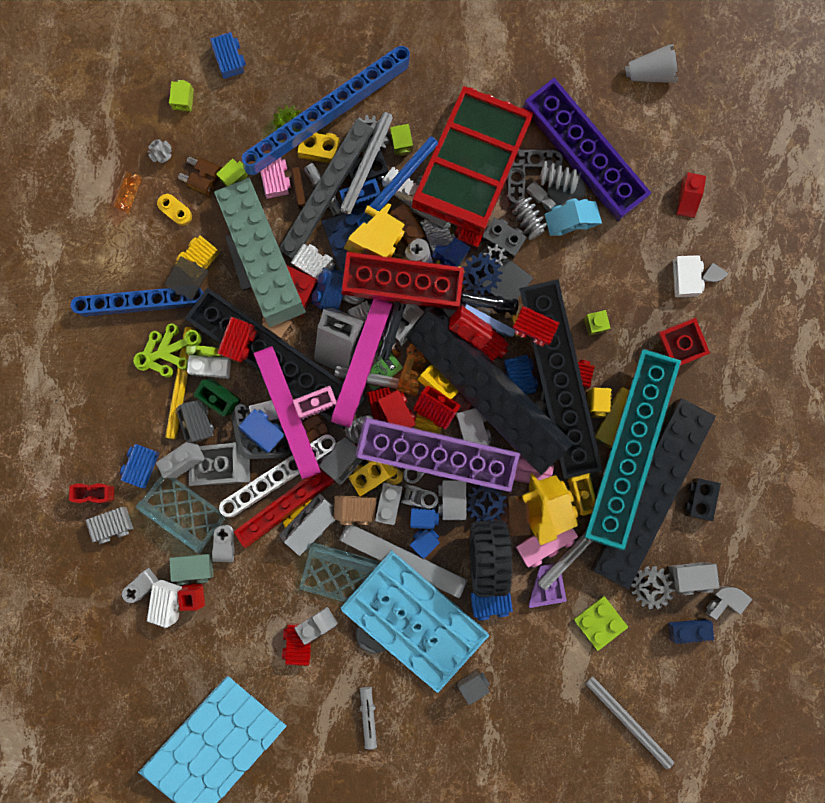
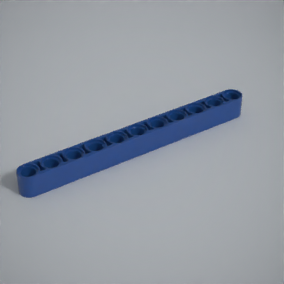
[242,46,410,175]

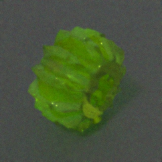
[273,104,302,132]

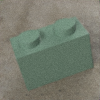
[169,554,214,585]

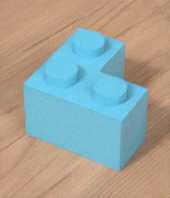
[545,198,602,236]

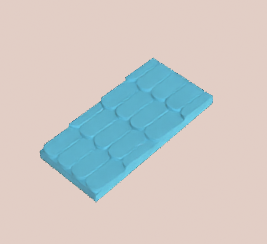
[341,550,489,693]
[138,676,286,803]

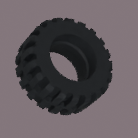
[469,520,512,597]

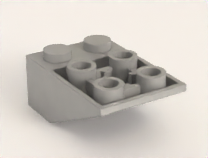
[314,308,366,370]

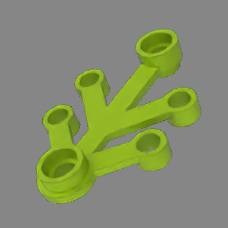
[133,323,202,378]

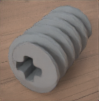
[539,161,581,194]
[510,197,547,240]
[405,238,433,263]

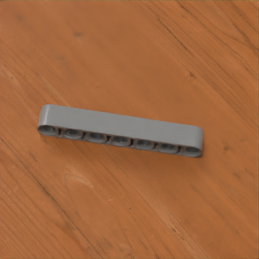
[339,524,468,598]

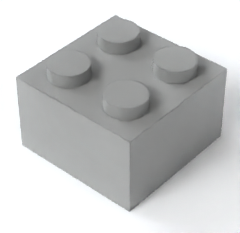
[668,562,719,595]

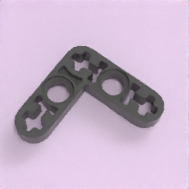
[507,150,563,205]
[231,404,291,459]

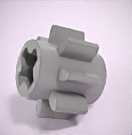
[148,139,172,163]
[483,244,507,269]

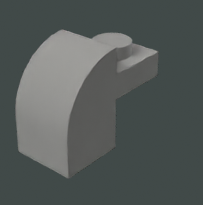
[705,586,752,620]
[295,607,338,645]

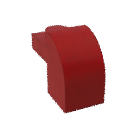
[177,583,206,611]

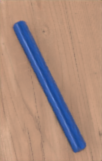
[356,136,438,226]

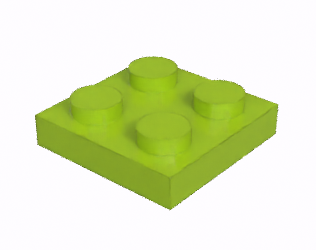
[573,595,628,651]

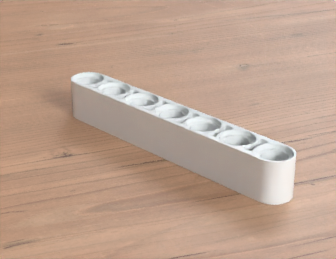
[219,435,336,517]

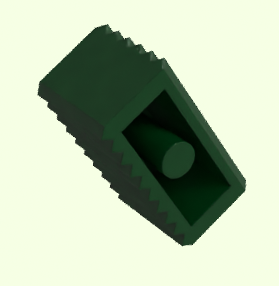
[193,378,241,417]

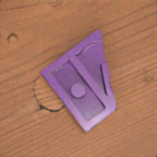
[528,563,567,608]

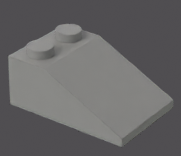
[189,443,250,486]

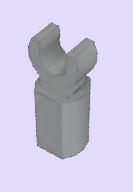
[526,181,556,212]

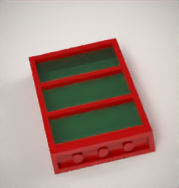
[412,86,534,236]

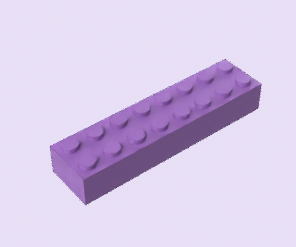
[355,417,520,492]

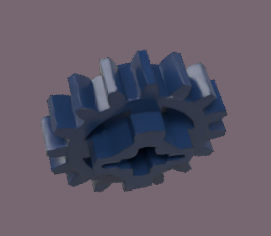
[462,253,503,295]
[466,485,508,521]

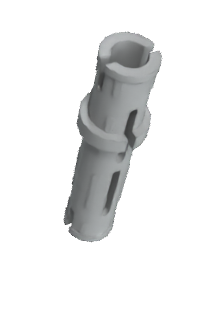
[303,163,341,217]
[360,687,377,749]

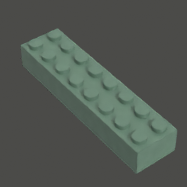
[214,178,306,327]

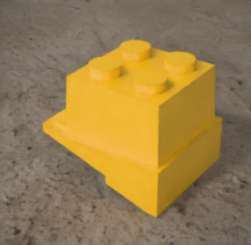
[343,203,405,258]
[522,473,578,545]

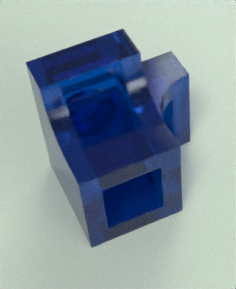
[432,237,471,267]

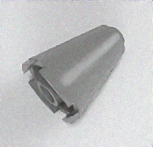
[625,44,678,83]

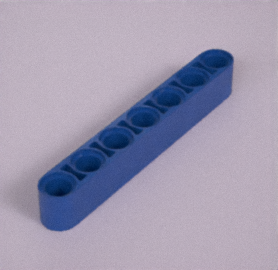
[71,286,204,317]

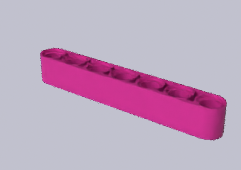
[331,299,393,428]
[254,346,321,479]

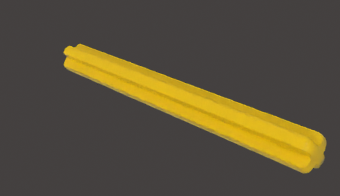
[165,327,196,439]

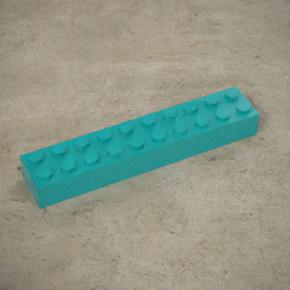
[584,349,681,550]

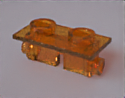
[112,171,142,214]

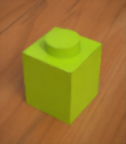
[169,80,194,111]
[390,124,413,156]
[216,159,248,187]
[584,310,611,336]

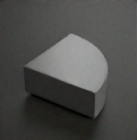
[702,263,728,282]

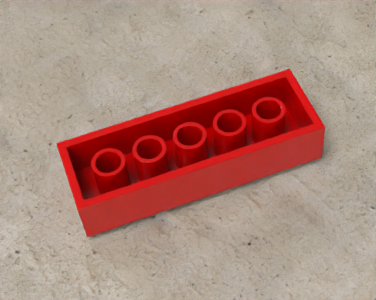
[341,252,464,310]

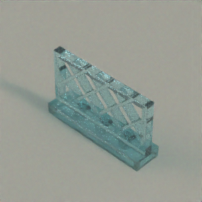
[135,475,226,555]
[299,542,381,602]

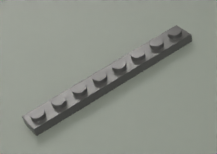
[279,119,374,259]

